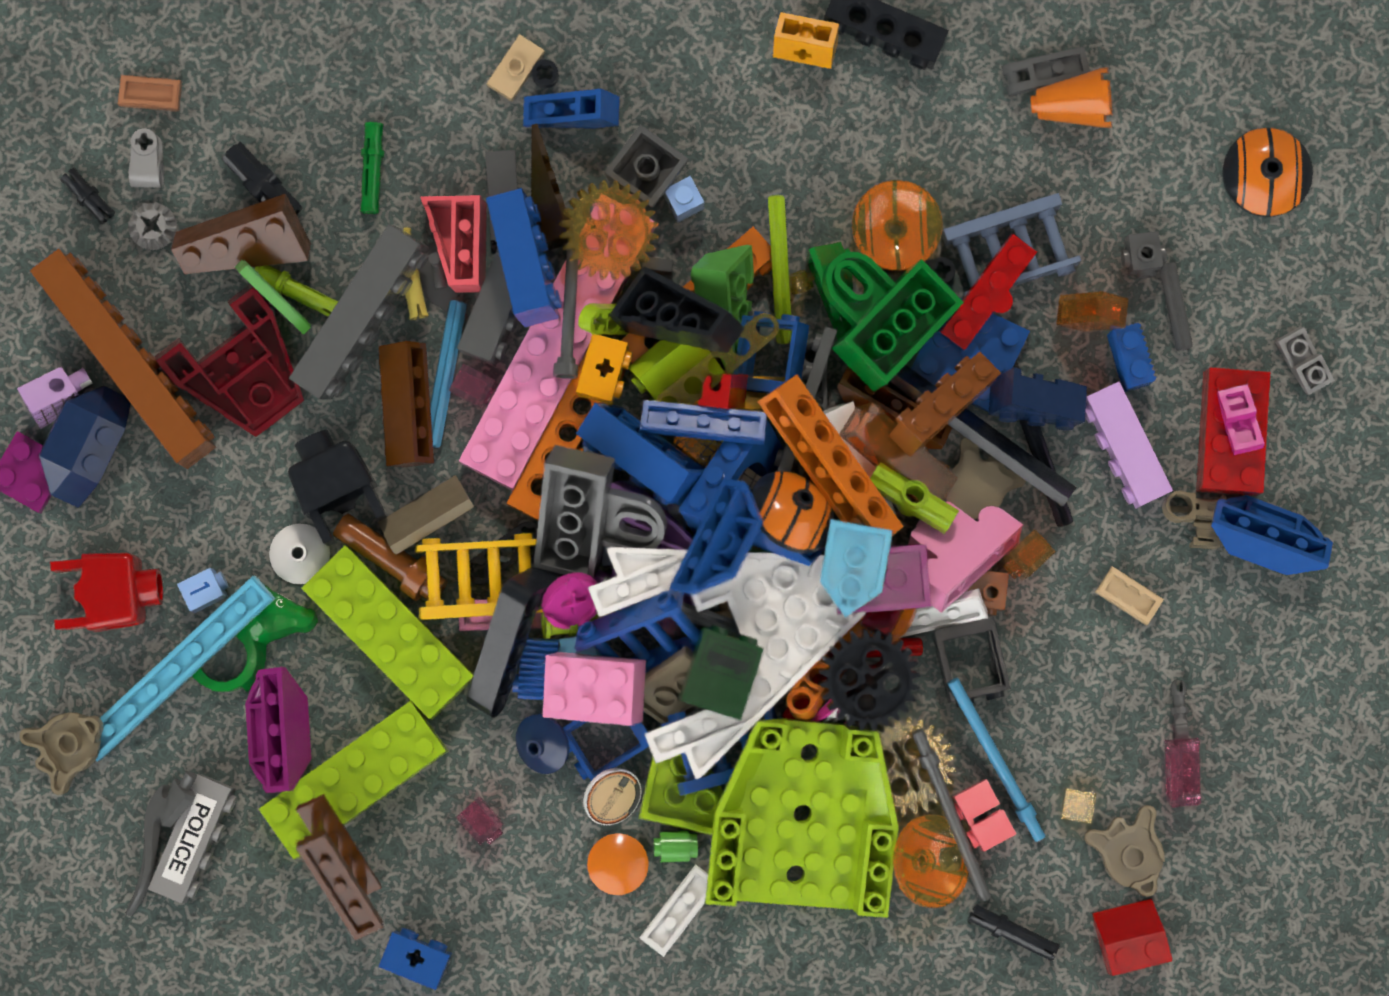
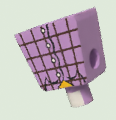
[17,367,92,429]

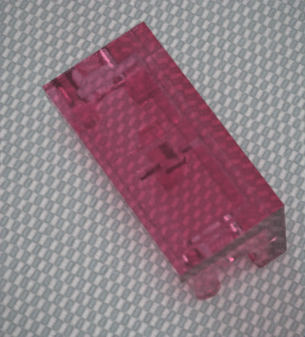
[1165,738,1201,808]

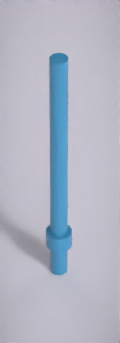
[947,678,1046,842]

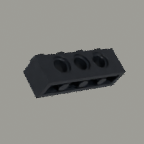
[824,0,949,70]

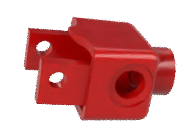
[50,553,164,632]

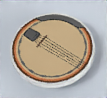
[583,768,641,825]

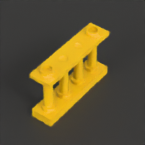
[415,533,543,620]

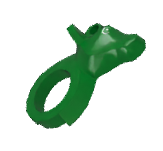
[192,584,318,692]

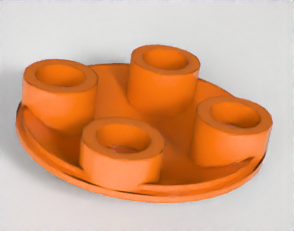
[587,833,649,895]

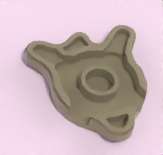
[944,437,1026,519]
[20,712,104,795]
[1084,805,1165,897]

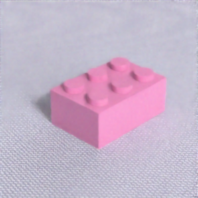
[543,652,646,726]

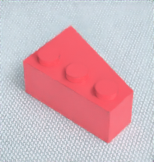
[420,195,487,293]

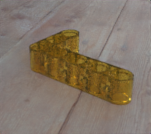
[656,312,779,467]

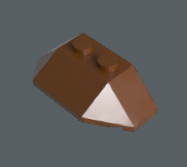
[837,366,952,449]

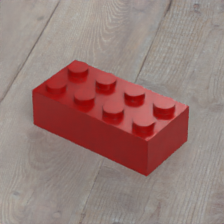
[1196,367,1271,496]

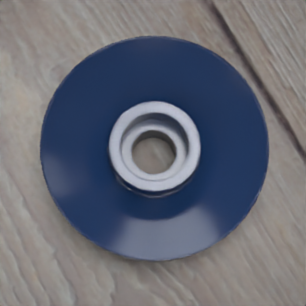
[516,714,569,774]

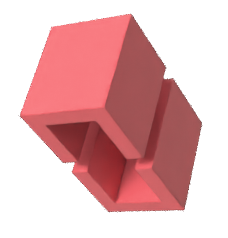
[952,779,1016,852]

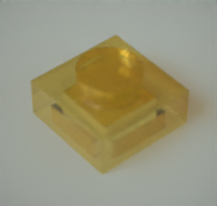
[1060,788,1097,824]

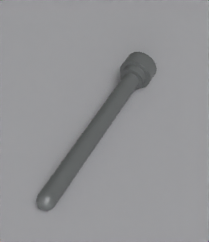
[553,233,580,379]

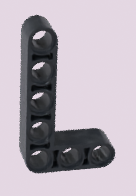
[466,567,565,718]

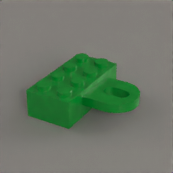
[822,252,964,392]

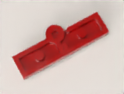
[939,234,1037,350]

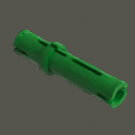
[360,122,385,214]

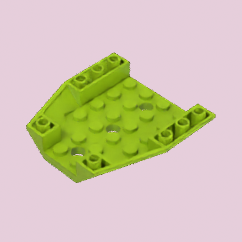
[705,718,898,918]

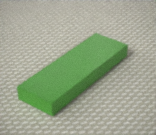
[235,260,311,335]

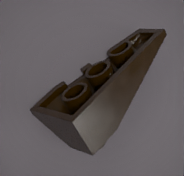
[531,124,574,252]

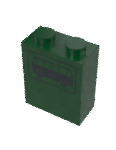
[678,625,764,720]

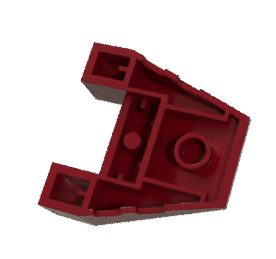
[155,284,304,437]

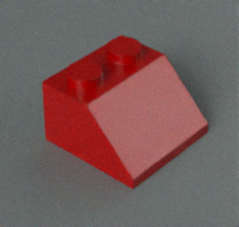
[1092,899,1173,976]

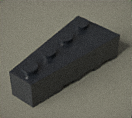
[609,266,745,354]

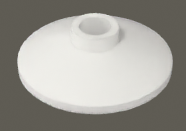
[269,524,330,584]

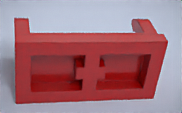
[698,374,748,409]

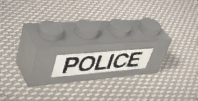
[148,774,237,904]

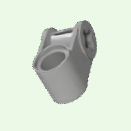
[129,128,164,188]

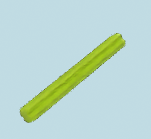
[768,195,792,344]

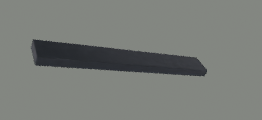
[889,364,1077,506]

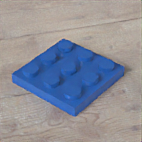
[911,298,1030,413]

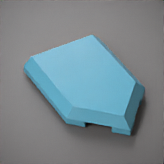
[820,520,893,618]

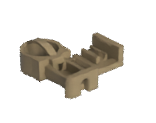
[1162,491,1227,549]

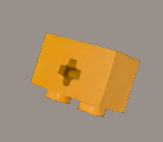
[773,12,839,69]
[576,334,633,405]

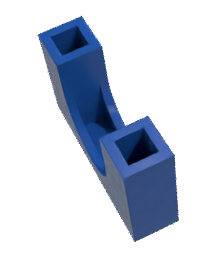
[678,420,783,536]

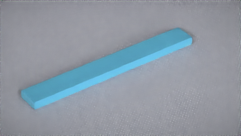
[96,576,276,762]

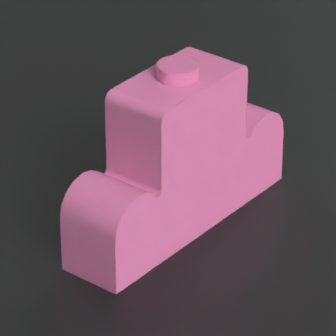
[908,501,1023,613]

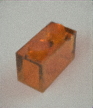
[1056,291,1129,332]
[1001,529,1056,580]

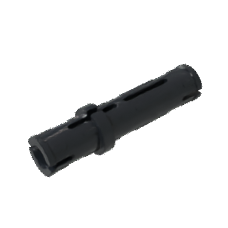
[968,903,1060,962]

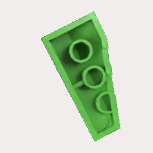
[691,245,754,374]

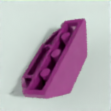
[245,667,312,793]

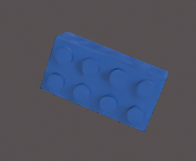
[486,188,562,327]
[576,403,705,506]

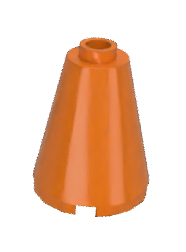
[1031,67,1112,128]

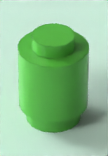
[653,831,698,863]

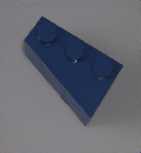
[988,367,1087,431]

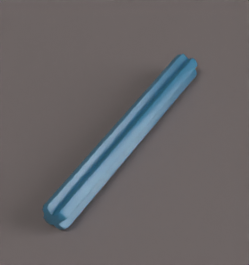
[430,300,467,448]

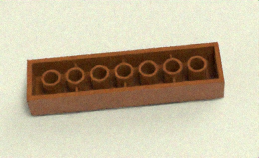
[29,249,216,469]

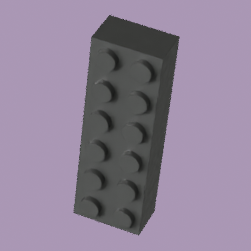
[289,224,430,399]

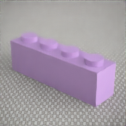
[1085,381,1173,509]

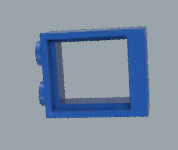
[734,311,810,394]
[563,720,649,781]

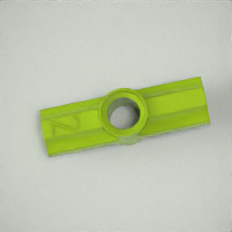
[870,462,959,535]

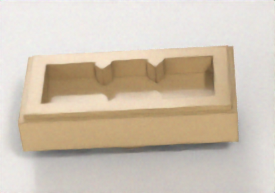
[487,34,545,101]
[1095,566,1164,625]

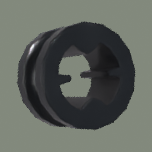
[532,59,559,89]

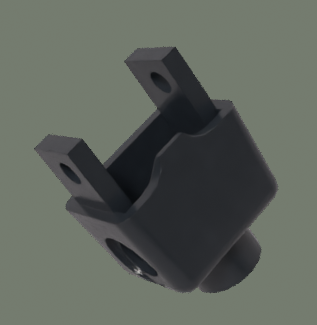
[288,430,388,546]

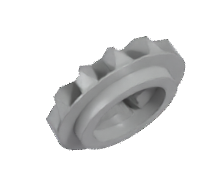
[128,202,177,250]

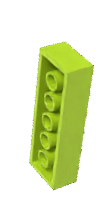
[301,545,474,720]
[259,701,449,860]

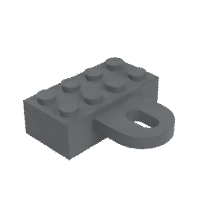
[533,445,667,579]

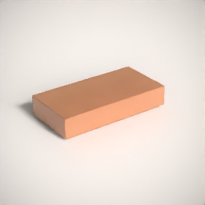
[118,75,182,111]

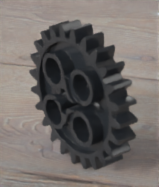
[818,628,921,730]

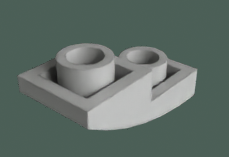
[1275,326,1335,395]

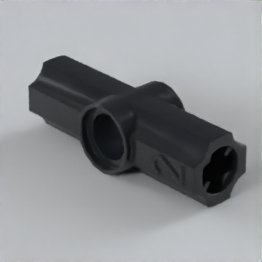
[222,141,303,215]

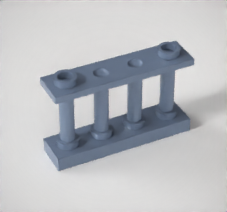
[941,193,1081,299]

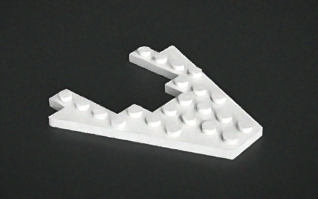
[588,547,865,779]

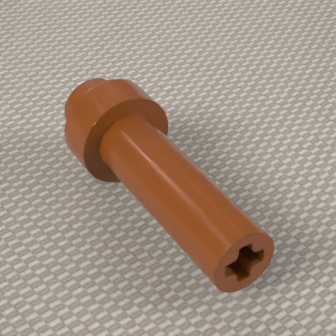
[333,513,448,601]

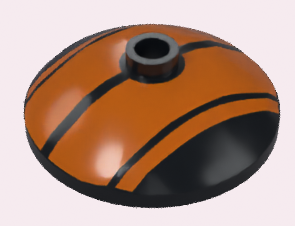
[1222,128,1313,217]
[751,471,836,553]

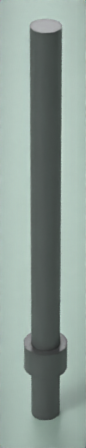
[912,729,991,901]

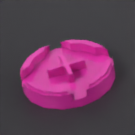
[541,572,598,629]

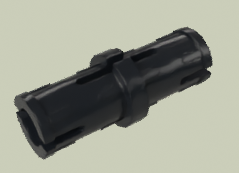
[61,168,115,225]

